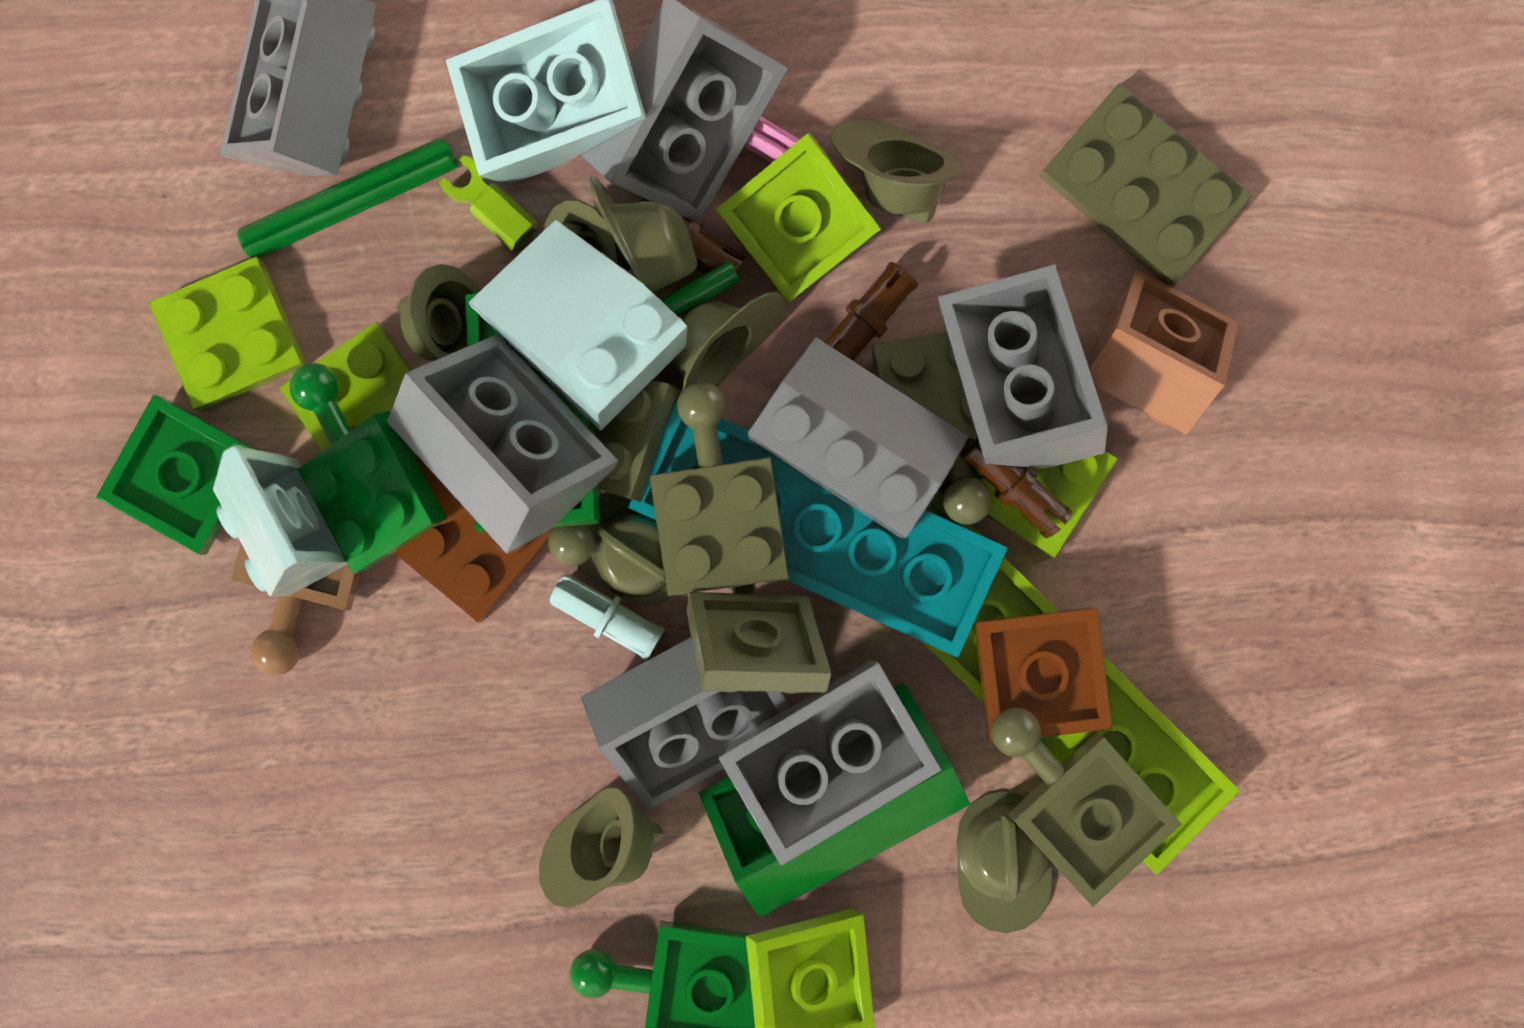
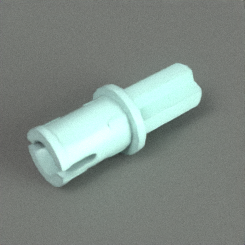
[550,575,666,661]

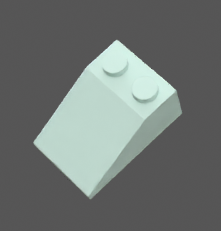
[446,0,646,185]
[469,220,688,431]
[213,445,348,597]

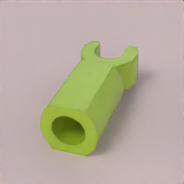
[439,155,540,253]

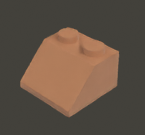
[1087,268,1239,435]

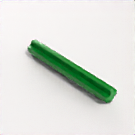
[237,138,458,258]

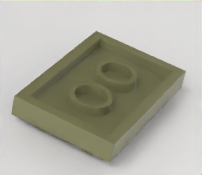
[1039,83,1252,287]

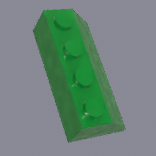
[698,683,971,917]

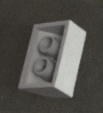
[220,0,377,176]
[581,0,788,222]
[938,264,1108,469]
[387,334,618,554]
[748,337,968,538]
[581,637,790,810]
[718,660,941,866]

